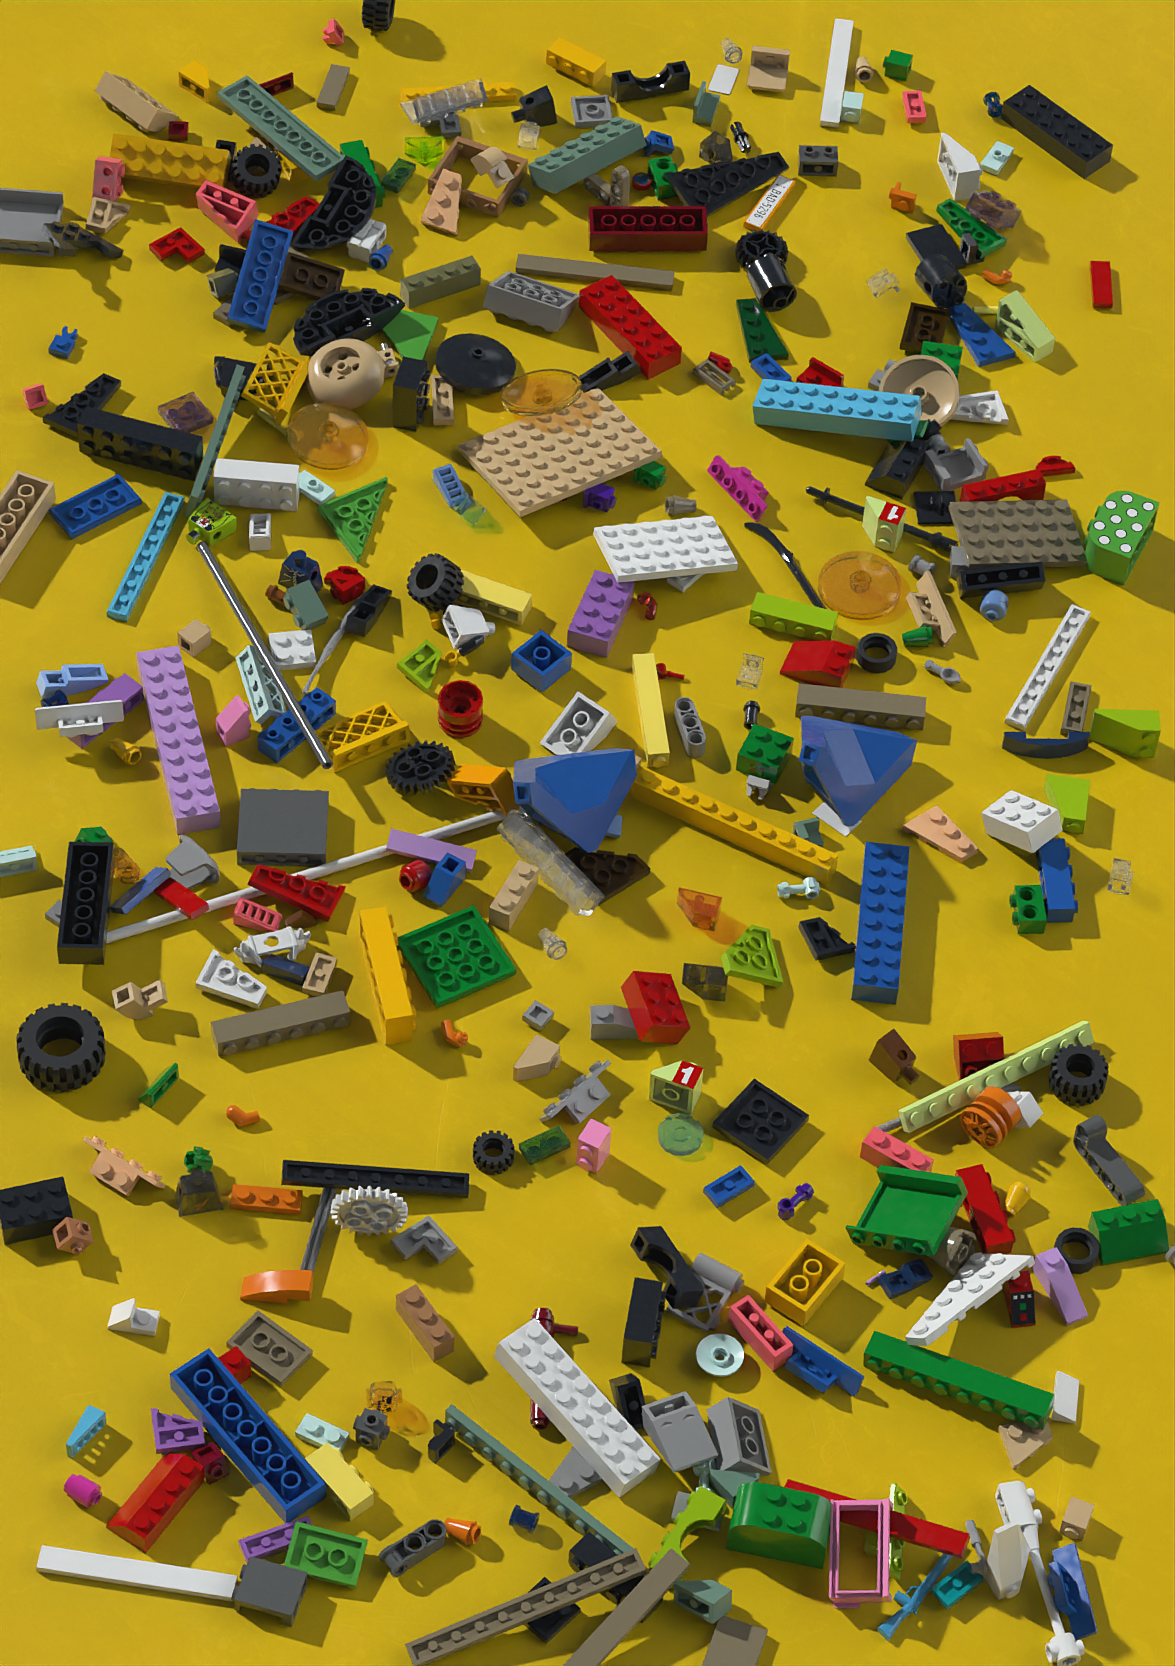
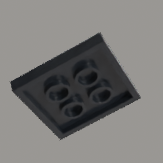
[712,1078,809,1164]

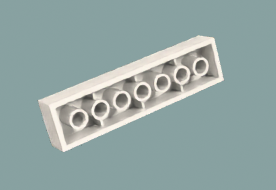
[494,1318,660,1498]

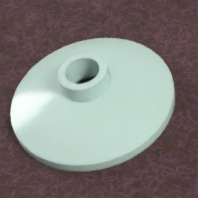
[696,1333,744,1377]

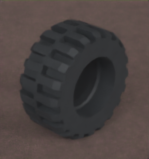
[16,1003,106,1092]

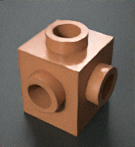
[52,1217,94,1255]

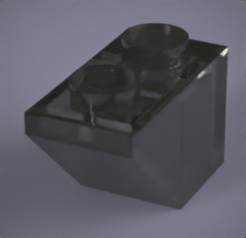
[699,131,733,164]
[682,963,728,1002]

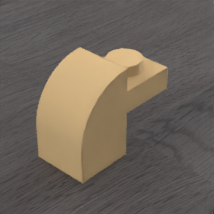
[470,147,514,188]
[112,980,168,1019]

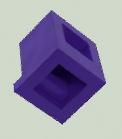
[583,483,616,513]

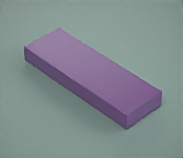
[238,1516,312,1564]

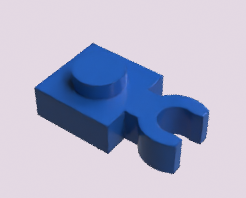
[48,326,78,359]

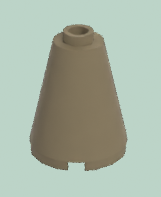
[927,1227,976,1276]

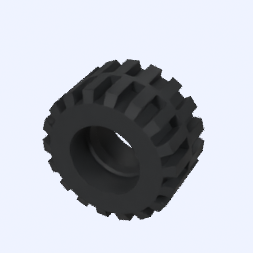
[362,0,395,31]
[231,144,282,199]
[407,553,464,612]
[1048,1043,1109,1106]

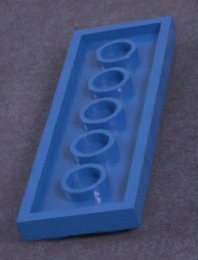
[226,219,293,333]

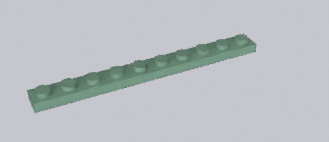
[445,1404,634,1555]

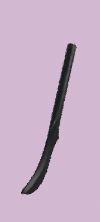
[744,522,825,609]

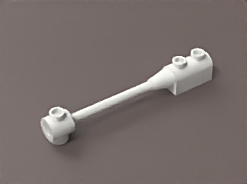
[995,1481,1084,1666]

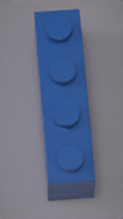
[1036,838,1078,923]

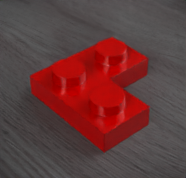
[149,227,205,263]

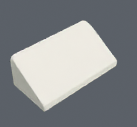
[1051,1371,1079,1424]

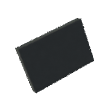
[906,224,966,270]

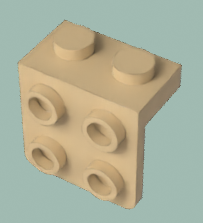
[747,46,790,92]

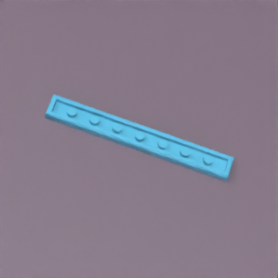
[107,492,185,622]

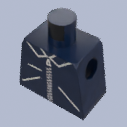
[278,550,323,593]

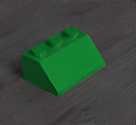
[1088,1199,1169,1266]

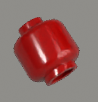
[399,860,432,892]

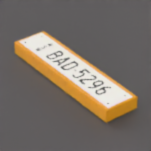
[743,175,796,232]

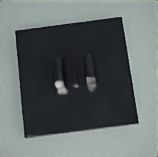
[913,491,956,524]

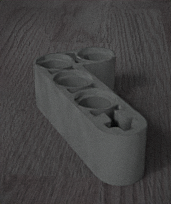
[1073,1115,1145,1206]

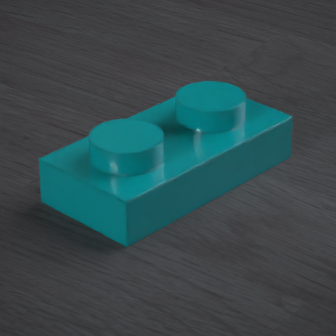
[930,1560,984,1610]

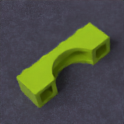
[648,1486,726,1588]

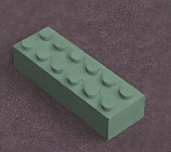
[528,117,646,194]

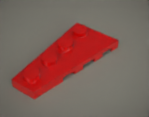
[247,864,346,922]

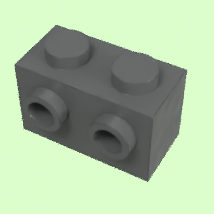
[798,145,838,177]

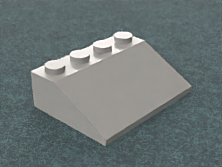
[483,271,579,332]

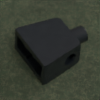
[511,85,558,129]

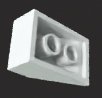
[937,133,982,201]
[540,692,618,755]

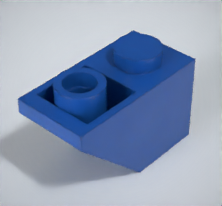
[423,852,466,907]

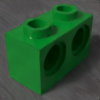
[647,156,678,200]
[1009,885,1047,934]

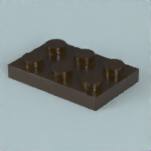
[278,252,345,300]
[900,302,950,353]

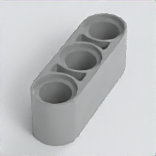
[674,697,706,758]

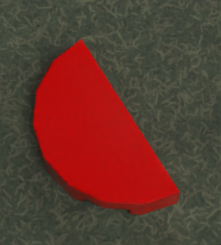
[1035,456,1076,477]
[324,566,365,589]

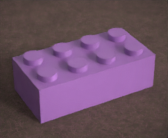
[567,570,635,658]

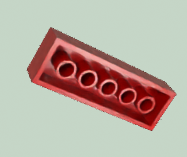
[579,275,682,380]

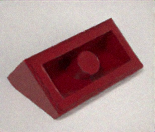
[259,72,294,96]

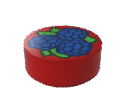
[632,172,652,191]

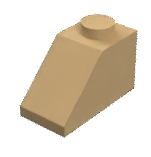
[513,1035,561,1082]

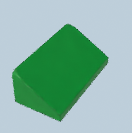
[138,1063,179,1108]

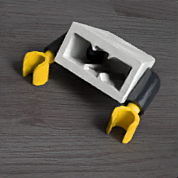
[430,605,495,667]

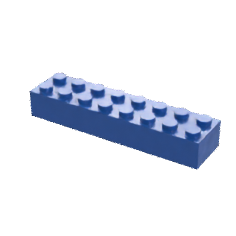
[851,842,910,1005]
[170,1348,326,1524]

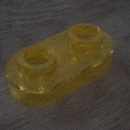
[114,847,140,884]

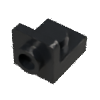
[959,233,985,265]
[428,1419,455,1464]

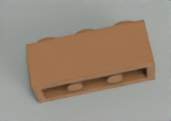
[396,1285,454,1362]

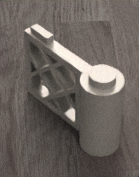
[666,1253,745,1333]

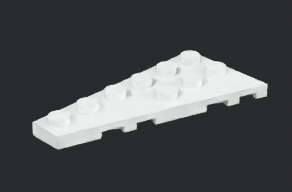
[905,1252,1035,1346]

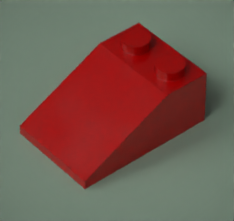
[780,640,856,688]

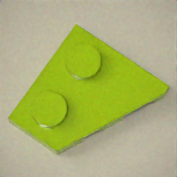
[397,640,442,693]

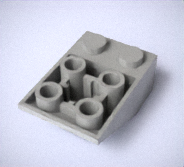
[642,1391,718,1473]

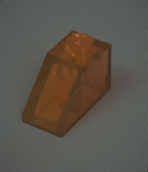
[677,887,722,931]

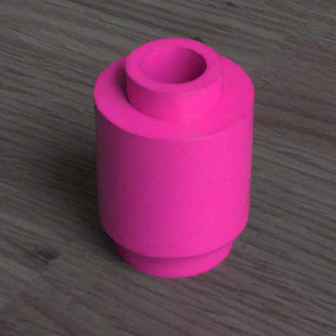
[64,1474,102,1508]

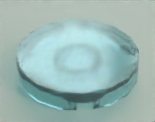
[657,1113,704,1156]

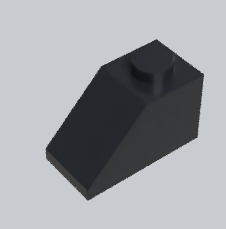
[609,1373,646,1430]

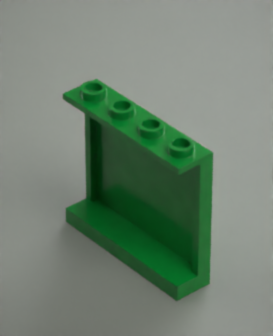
[845,1165,968,1256]

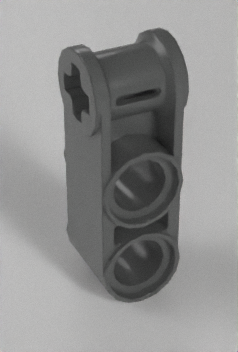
[378,1519,446,1578]

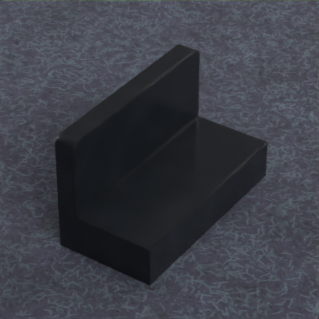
[214,244,246,276]

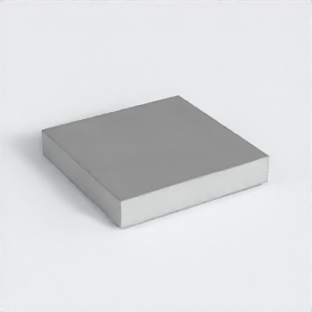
[570,95,613,129]

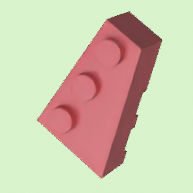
[196,180,259,244]

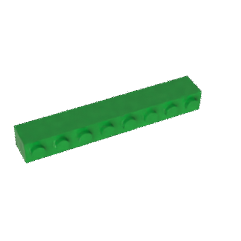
[863,1331,1055,1430]

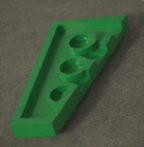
[936,198,1007,259]

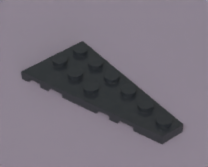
[664,152,790,217]

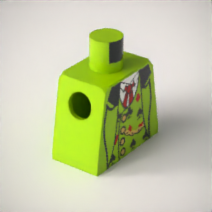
[186,497,237,546]

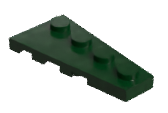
[736,298,789,363]

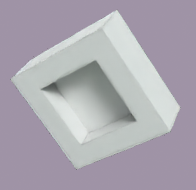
[747,775,771,800]

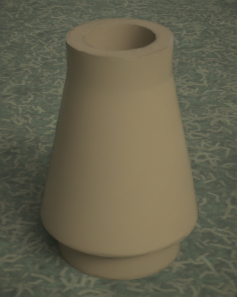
[665,495,697,516]

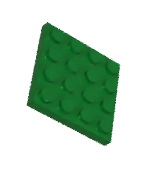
[397,905,516,1009]

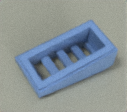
[433,464,469,508]

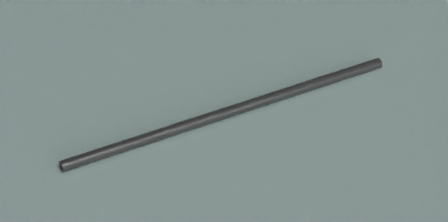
[197,541,333,769]

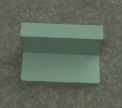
[693,81,720,126]

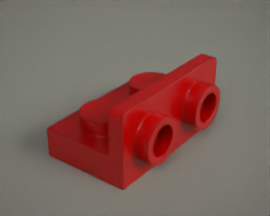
[796,357,844,387]

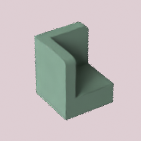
[792,817,824,847]

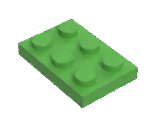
[284,1521,368,1589]

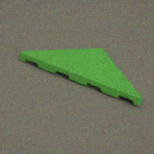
[382,310,438,360]
[317,477,388,563]

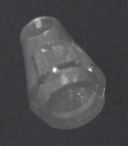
[721,38,742,64]
[538,928,567,960]

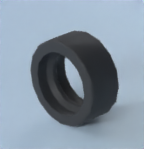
[856,633,897,673]
[1054,1227,1099,1274]

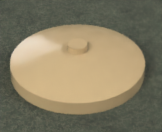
[879,355,960,426]

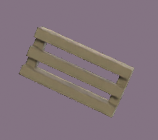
[693,359,735,395]

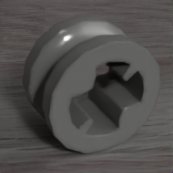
[510,187,530,207]

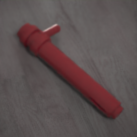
[530,1308,578,1430]

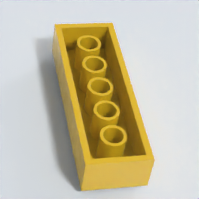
[110,133,232,189]
[359,906,416,1045]

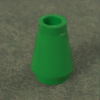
[902,626,933,646]

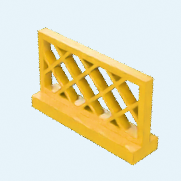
[241,342,310,425]
[314,701,411,773]

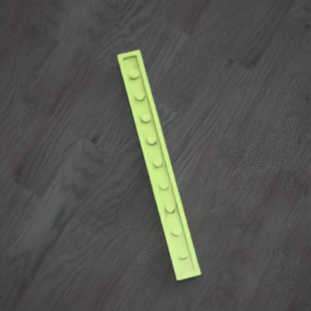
[898,1020,1094,1133]

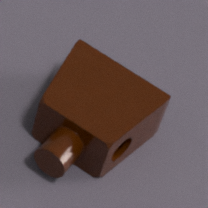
[869,1029,920,1085]

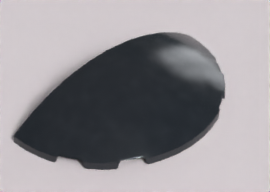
[291,155,377,250]
[293,288,405,356]

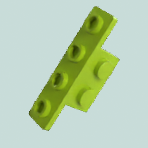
[864,1483,907,1580]

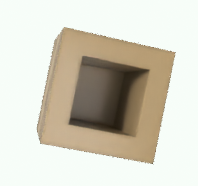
[178,619,211,658]
[1059,1497,1094,1541]

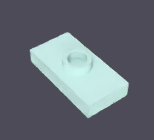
[980,141,1014,175]
[299,470,335,505]

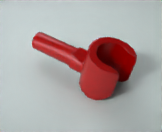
[656,663,685,680]

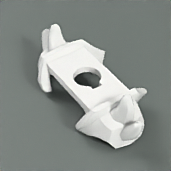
[234,926,311,967]

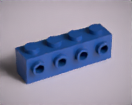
[257,687,336,763]

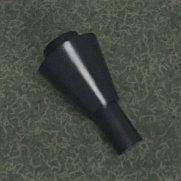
[919,419,942,441]

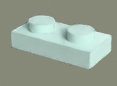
[295,1413,350,1452]

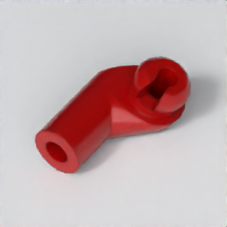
[708,352,732,374]

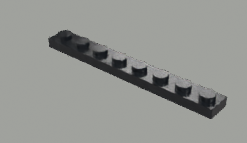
[281,1160,469,1198]

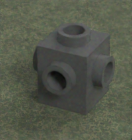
[353,1408,390,1450]

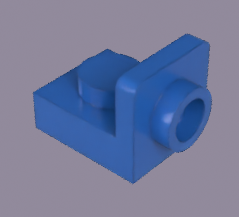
[643,130,674,157]

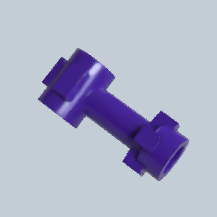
[777,1183,814,1220]

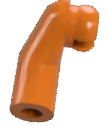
[982,269,1012,285]
[441,1020,468,1047]
[226,1105,260,1126]

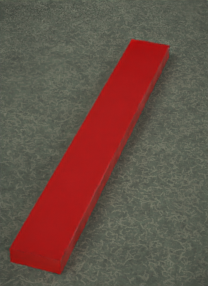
[784,1479,971,1559]

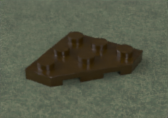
[557,847,651,906]

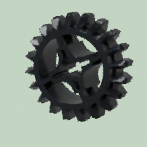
[735,229,788,272]

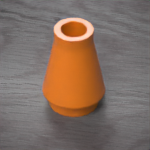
[444,1518,482,1545]

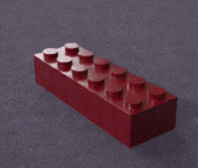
[588,206,708,251]

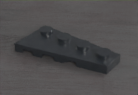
[43,373,121,438]

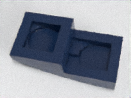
[878,1258,933,1299]

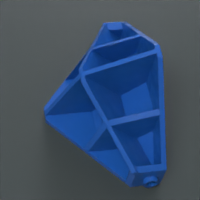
[799,716,917,826]
[513,748,637,853]

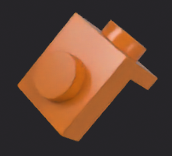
[889,182,917,213]

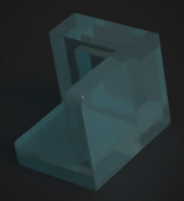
[452,491,487,525]

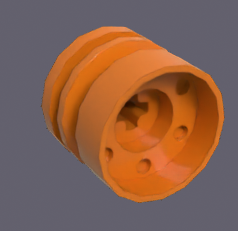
[960,1086,1022,1148]

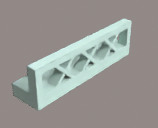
[236,645,287,724]
[0,846,38,877]

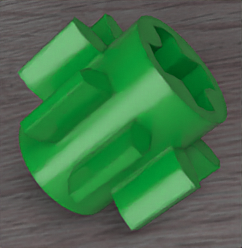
[184,1146,213,1173]

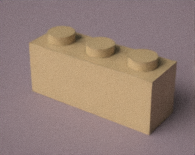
[489,860,539,931]

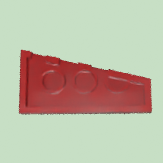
[243,196,320,241]

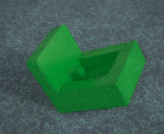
[74,826,113,843]

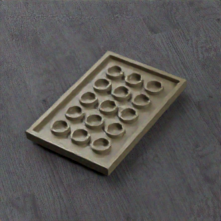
[949,499,1087,569]

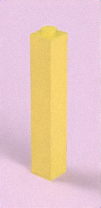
[632,653,670,768]

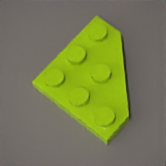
[721,925,784,988]

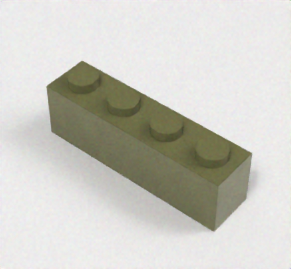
[400,256,481,309]

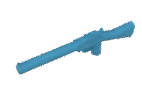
[877,1553,953,1641]

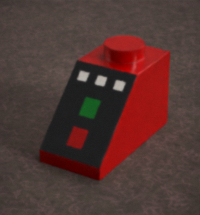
[1002,1270,1036,1328]

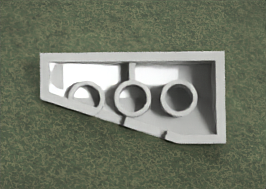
[983,1520,1030,1600]

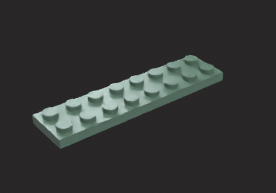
[217,76,344,181]
[183,365,246,517]

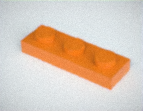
[230,1184,303,1215]

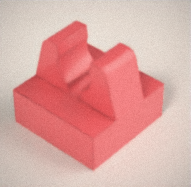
[322,18,344,46]
[22,383,48,410]

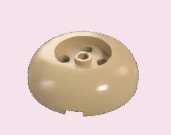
[305,339,385,411]

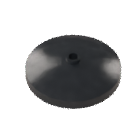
[435,333,516,394]

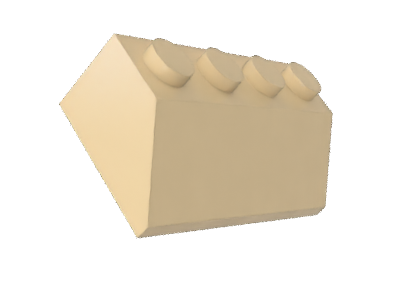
[95,71,179,133]

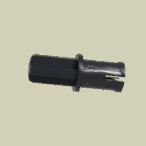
[730,122,751,153]

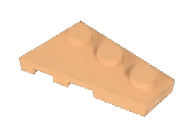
[420,169,462,235]
[902,805,978,863]

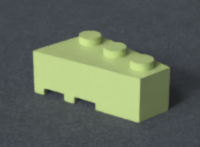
[995,290,1055,362]

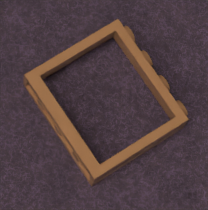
[428,136,528,218]

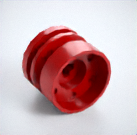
[438,680,483,738]

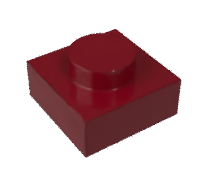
[168,121,189,141]

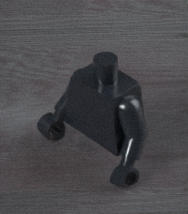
[214,356,275,407]

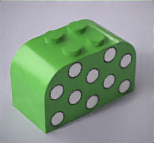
[1084,491,1160,585]

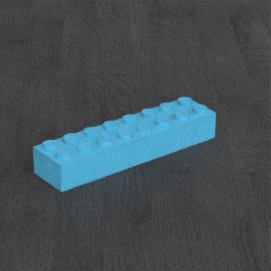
[753,379,922,442]

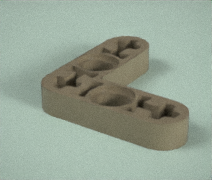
[583,166,630,206]

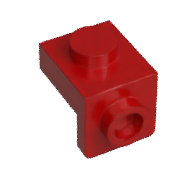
[330,575,363,605]

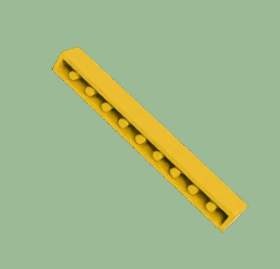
[633,767,838,886]

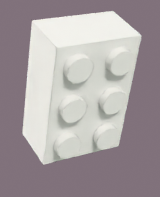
[981,790,1062,853]

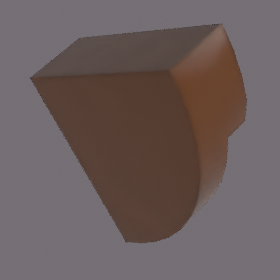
[285,909,317,929]

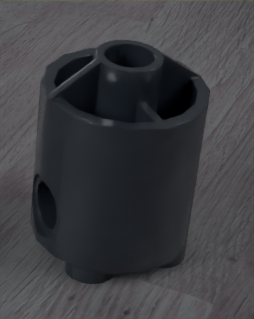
[746,253,797,312]
[915,254,967,308]

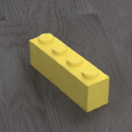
[454,570,532,625]

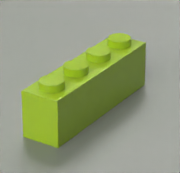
[749,592,838,641]

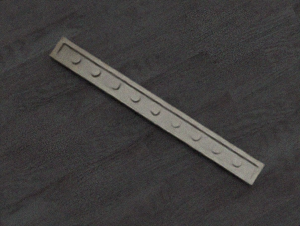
[405,1548,646,1666]

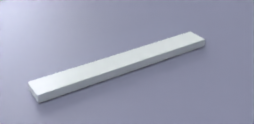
[820,18,854,128]
[1004,604,1091,731]
[36,1545,238,1602]

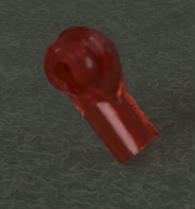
[637,592,658,620]

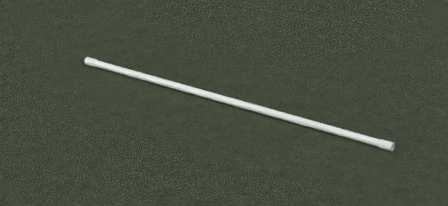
[106,806,526,944]

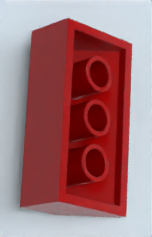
[106,1454,205,1553]

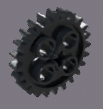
[385,740,456,795]

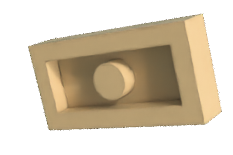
[302,953,337,997]

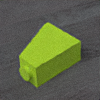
[1044,774,1090,834]

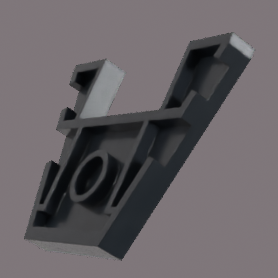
[42,221,124,258]

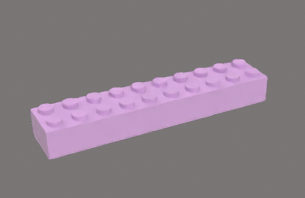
[136,646,221,835]

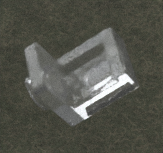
[517,122,541,150]
[866,268,900,298]

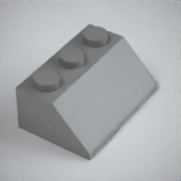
[706,1397,772,1477]

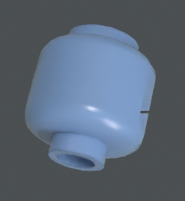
[980,590,1009,621]

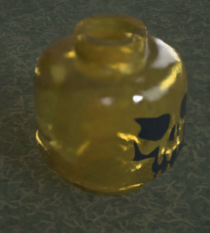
[366,1381,402,1413]

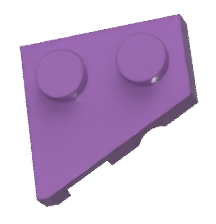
[151,1408,205,1454]

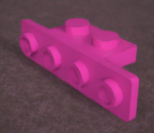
[707,455,769,521]

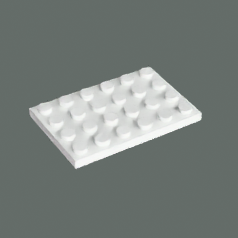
[593,516,738,583]

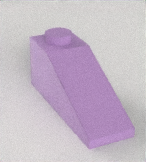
[1033,1247,1088,1325]

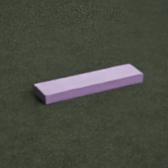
[386,829,477,873]

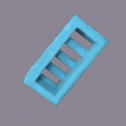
[66,1405,106,1458]

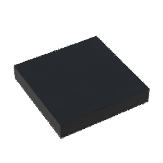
[523,1577,581,1644]

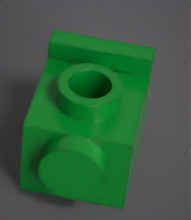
[633,461,667,490]

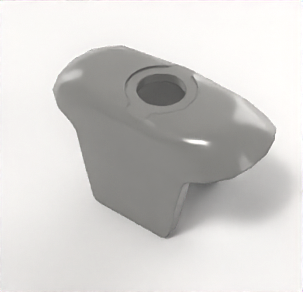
[166,835,220,889]

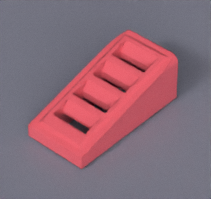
[233,898,283,933]

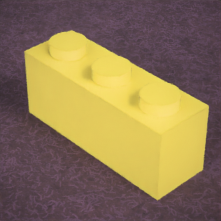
[305,1442,374,1521]

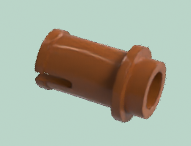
[265,585,286,607]

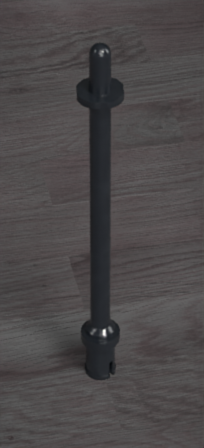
[806,486,959,552]

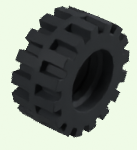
[473,1130,514,1175]

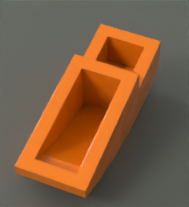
[240,1270,314,1304]

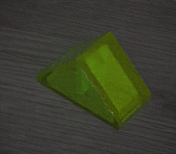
[405,136,444,167]

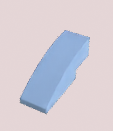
[36,664,109,698]

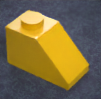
[178,60,210,103]

